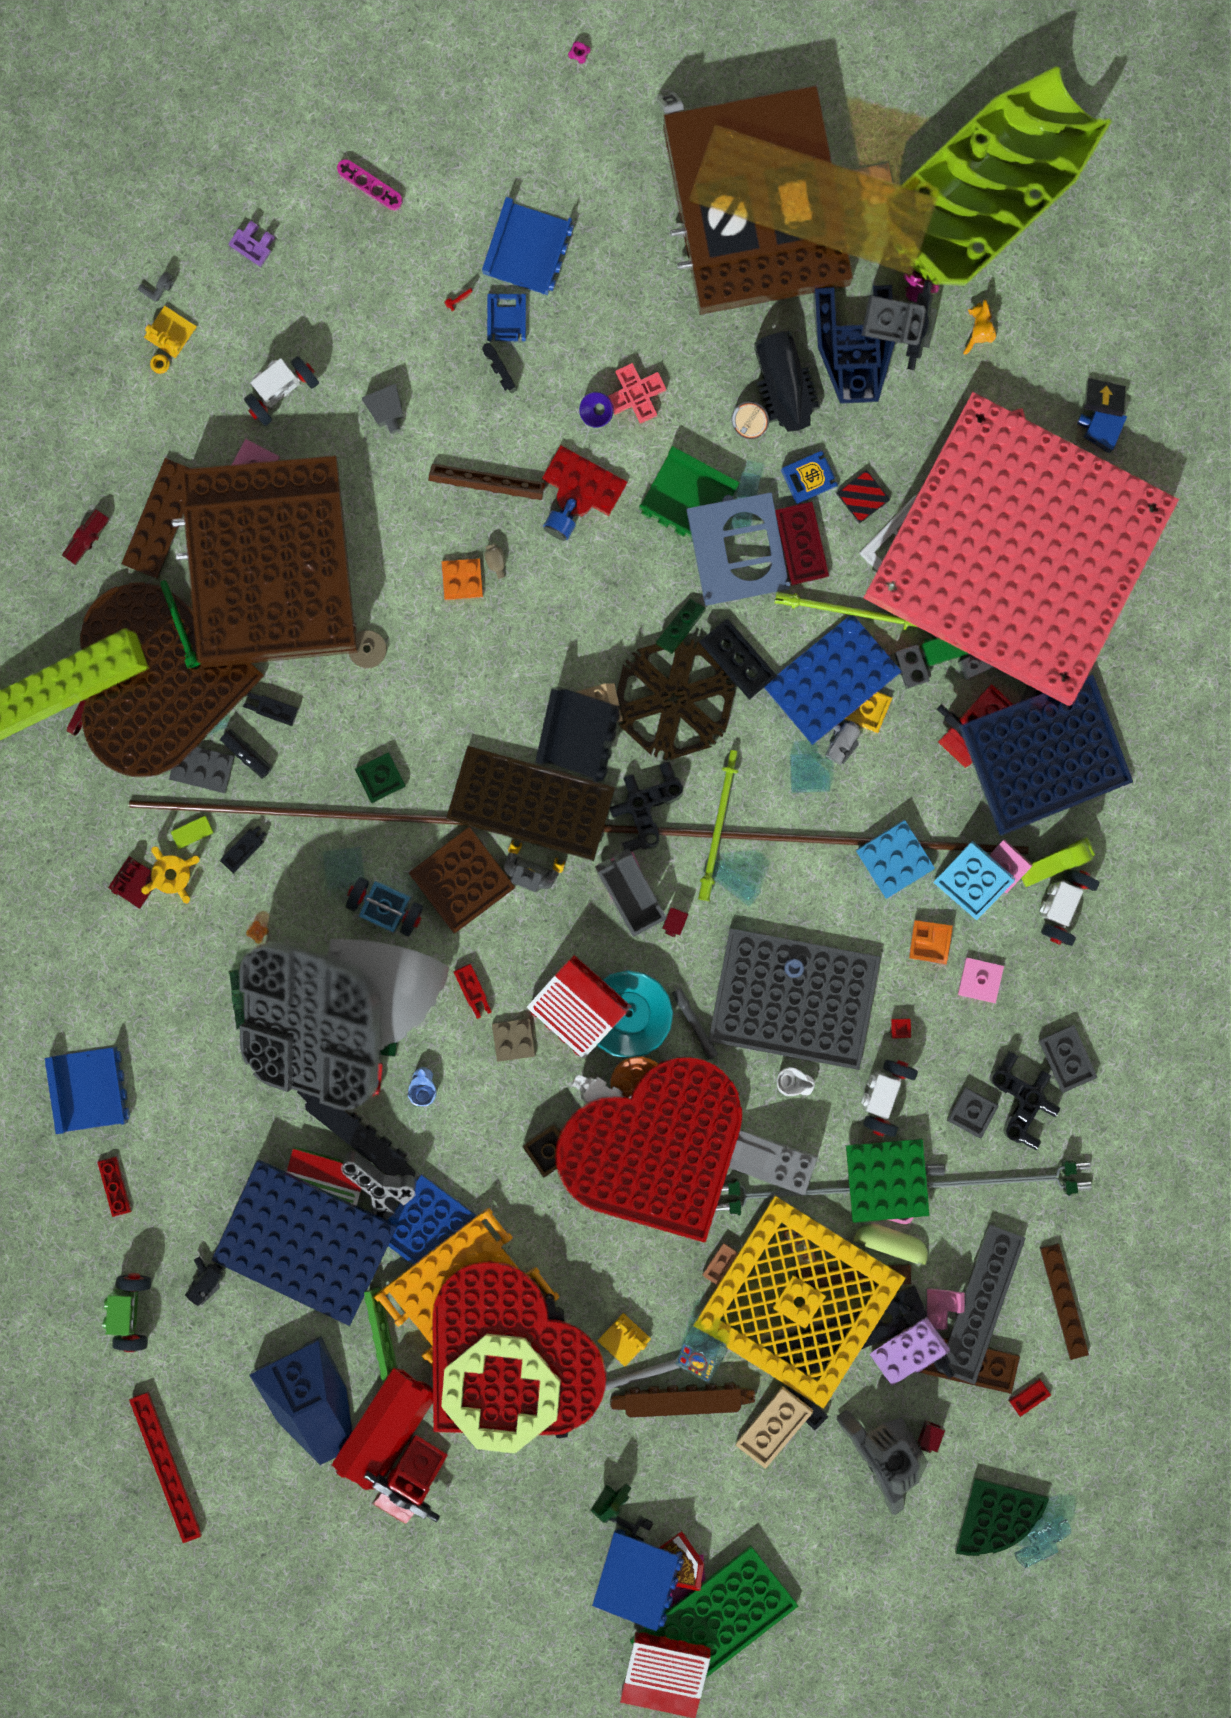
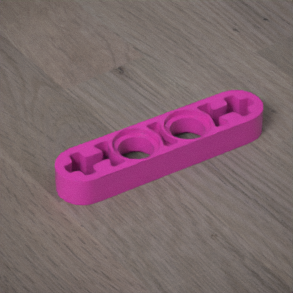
[337,159,403,210]

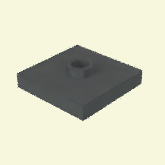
[947,1087,999,1139]

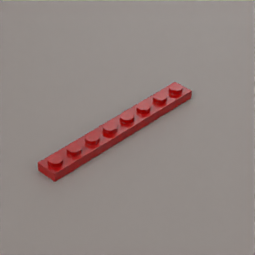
[129,1391,202,1543]

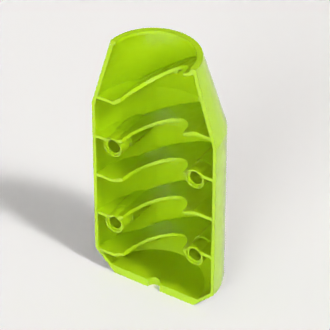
[886,66,1112,286]

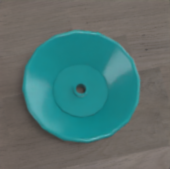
[597,970,673,1058]

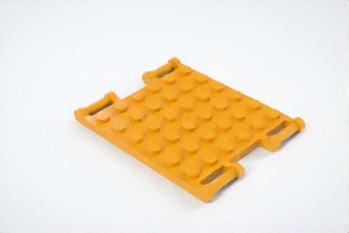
[374,1207,560,1367]

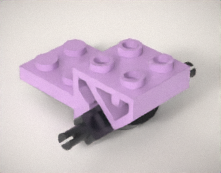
[870,1301,955,1386]

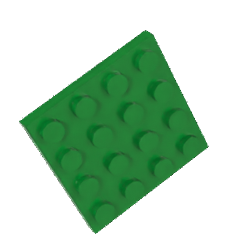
[845,1138,930,1223]

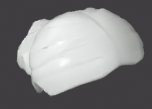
[776,1067,815,1096]

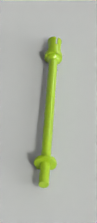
[774,591,917,630]
[698,750,739,902]

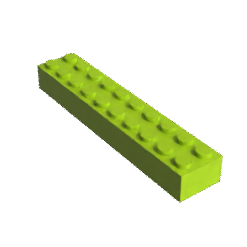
[0,629,148,740]

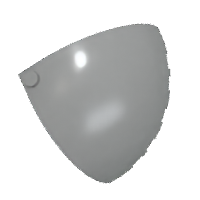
[327,939,449,1050]

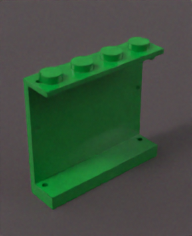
[639,446,740,542]

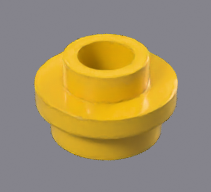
[150,354,170,374]

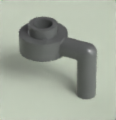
[138,271,174,302]

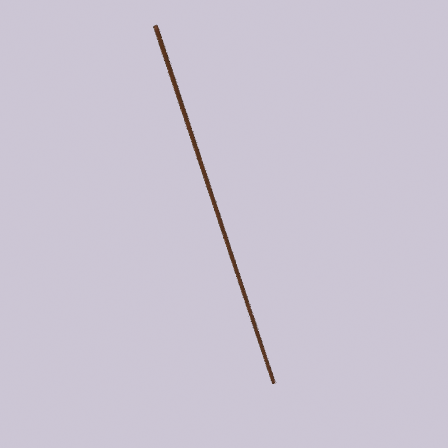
[129,800,1029,854]

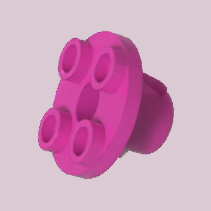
[903,267,940,303]

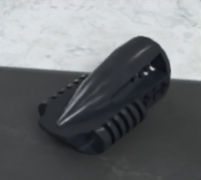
[754,331,821,432]

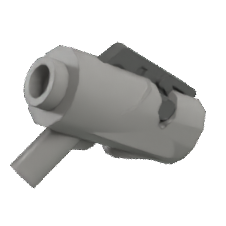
[825,721,861,765]

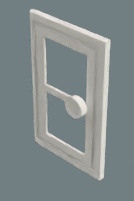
[859,496,916,586]

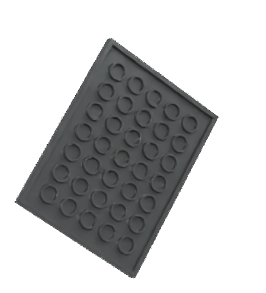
[708,928,881,1070]

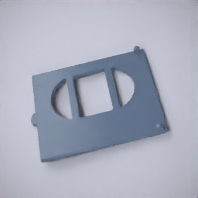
[686,492,791,606]

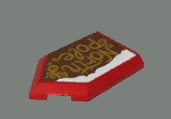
[659,1531,704,1591]

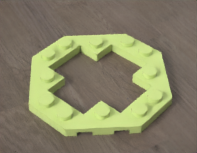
[442,1334,560,1453]

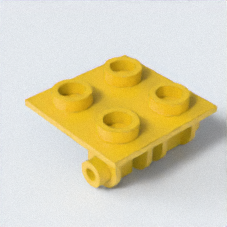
[144,306,197,359]
[597,1313,651,1367]

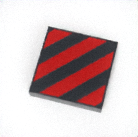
[836,470,890,524]

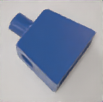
[1077,411,1127,453]

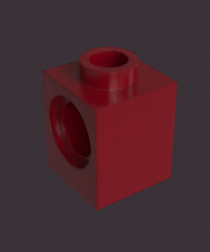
[662,907,689,937]
[917,1420,945,1453]

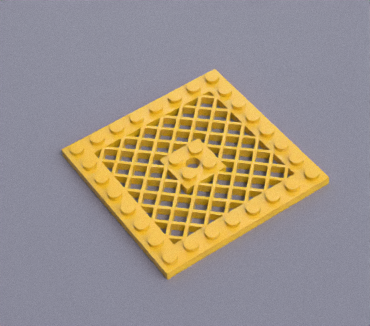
[693,1195,906,1409]

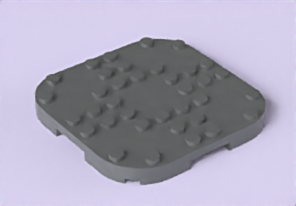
[240,941,380,1110]

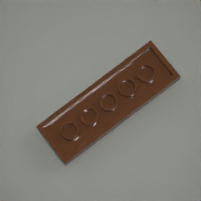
[121,458,191,579]
[915,1337,1020,1394]

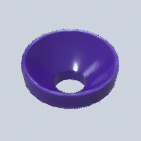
[579,392,614,428]

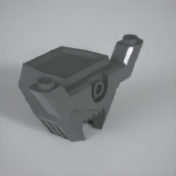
[836,1410,928,1515]

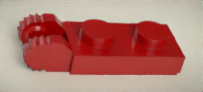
[453,963,492,1019]

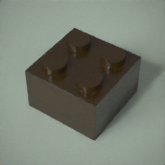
[522,1122,561,1178]

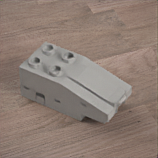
[729,1130,818,1195]

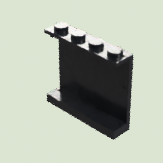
[535,687,621,782]

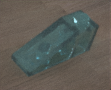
[703,857,761,907]

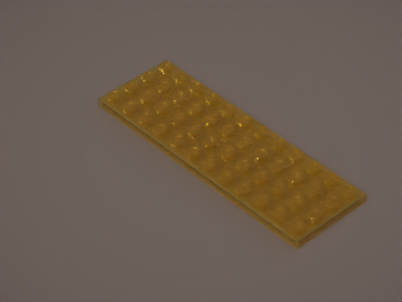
[689,125,938,275]

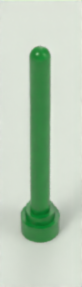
[160,580,201,668]

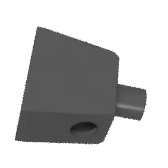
[362,384,404,434]

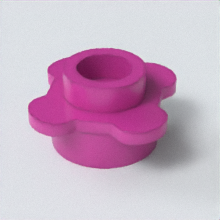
[568,41,590,64]

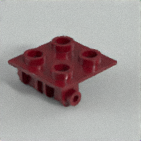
[108,856,153,909]

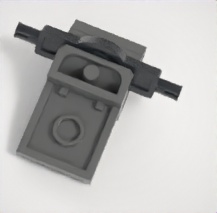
[862,281,937,370]

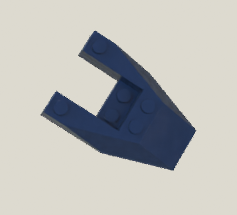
[813,285,895,404]

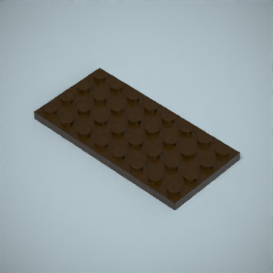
[446,746,615,861]

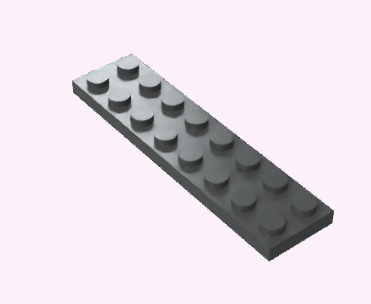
[937,1224,1026,1385]

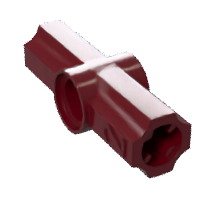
[62,509,110,565]

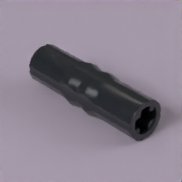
[220,728,273,779]

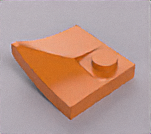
[909,920,953,965]

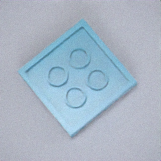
[933,841,1016,920]

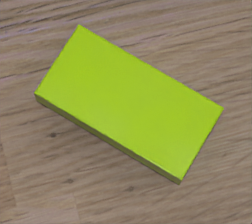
[171,816,214,849]

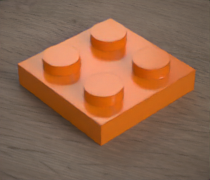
[442,558,483,600]

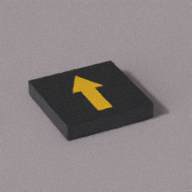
[1084,378,1126,417]

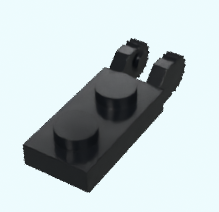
[482,343,517,394]
[243,692,299,727]

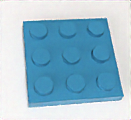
[855,820,935,899]

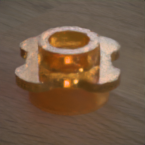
[246,921,269,944]

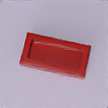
[1009,1378,1051,1417]

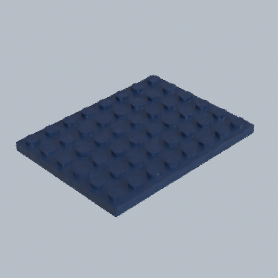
[959,674,1133,835]
[211,1159,398,1326]

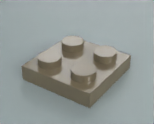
[492,1018,535,1062]

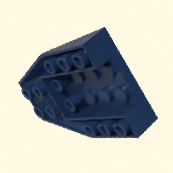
[249,1336,353,1465]

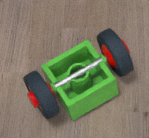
[103,1273,151,1352]

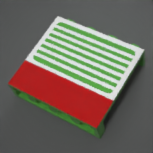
[286,1147,362,1206]

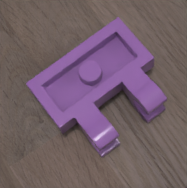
[228,221,275,268]

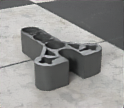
[342,1151,417,1220]

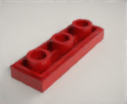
[97,1156,132,1217]

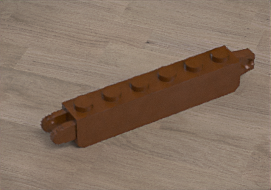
[610,1382,755,1418]

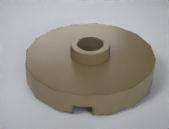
[349,630,387,669]

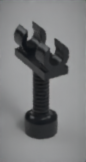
[599,1515,653,1542]

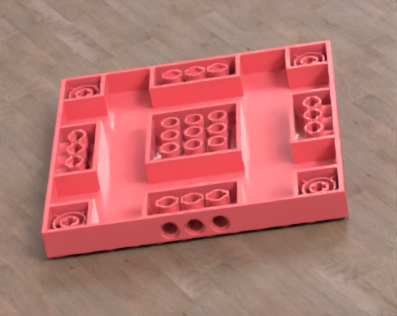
[863,392,1179,706]

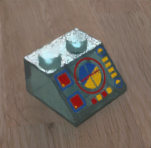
[676,1326,728,1383]

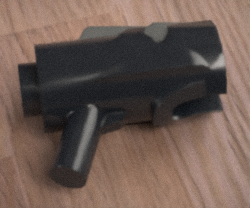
[185,1256,224,1306]

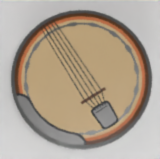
[732,401,770,439]

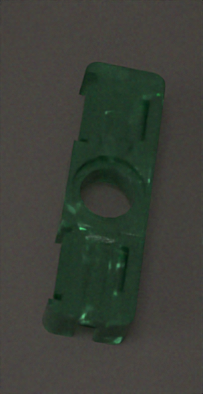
[229,969,244,1030]

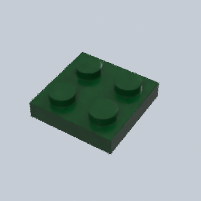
[355,752,406,803]

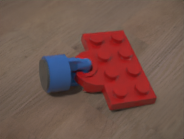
[542,446,628,541]

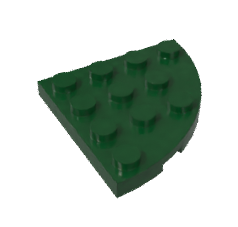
[955,1477,1049,1556]

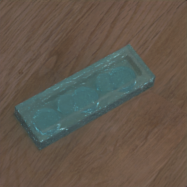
[730,472,761,533]

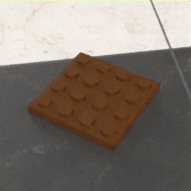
[408,827,516,934]

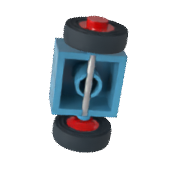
[346,877,423,937]

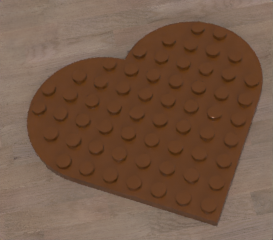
[80,582,264,778]

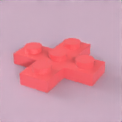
[608,363,666,424]

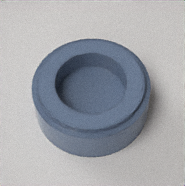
[784,958,804,978]

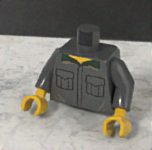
[504,840,565,892]

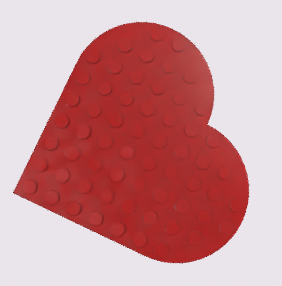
[556,1057,742,1243]
[432,1261,607,1435]

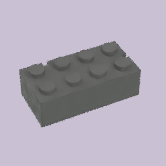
[595,848,667,937]

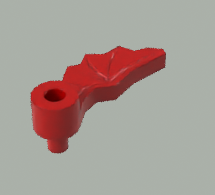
[444,288,473,312]

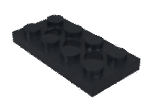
[699,618,777,700]

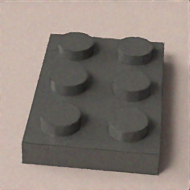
[169,747,235,794]
[1038,1025,1098,1093]

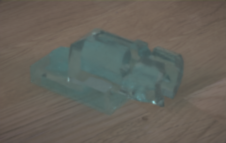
[1014,1515,1071,1568]

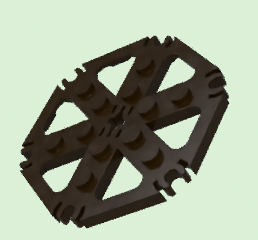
[617,639,735,760]

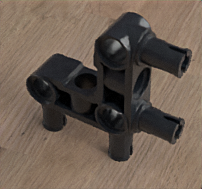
[609,762,683,852]
[990,1051,1060,1150]

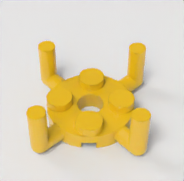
[142,846,200,903]

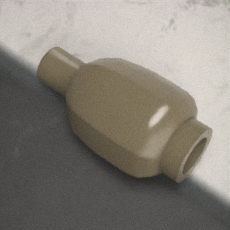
[484,543,506,579]

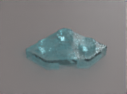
[790,754,830,793]

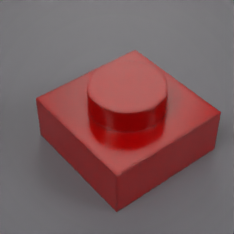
[891,1018,911,1039]

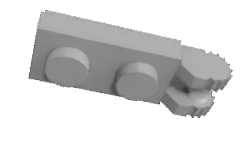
[657,91,684,114]

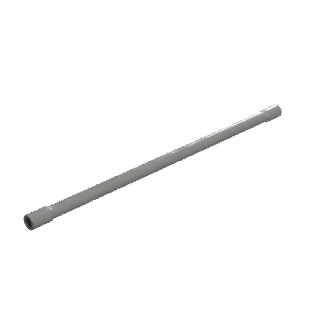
[605,1311,831,1391]

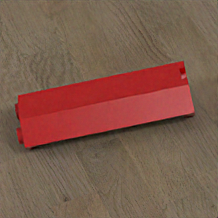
[331,1368,433,1490]

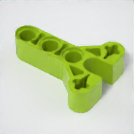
[1021,837,1096,887]

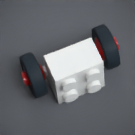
[244,356,319,426]
[1039,869,1100,946]
[861,1060,918,1137]

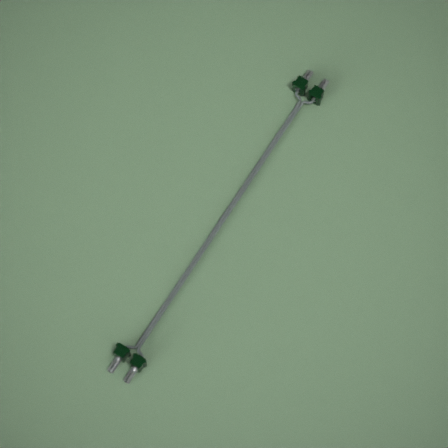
[716,1159,1092,1216]

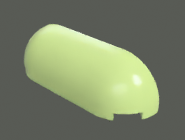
[853,1224,928,1265]

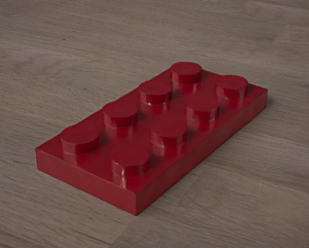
[775,502,829,586]

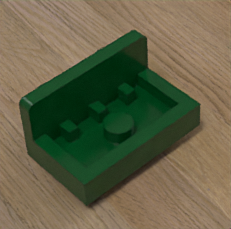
[590,1483,631,1523]

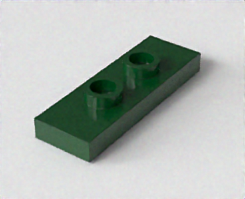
[656,599,706,654]

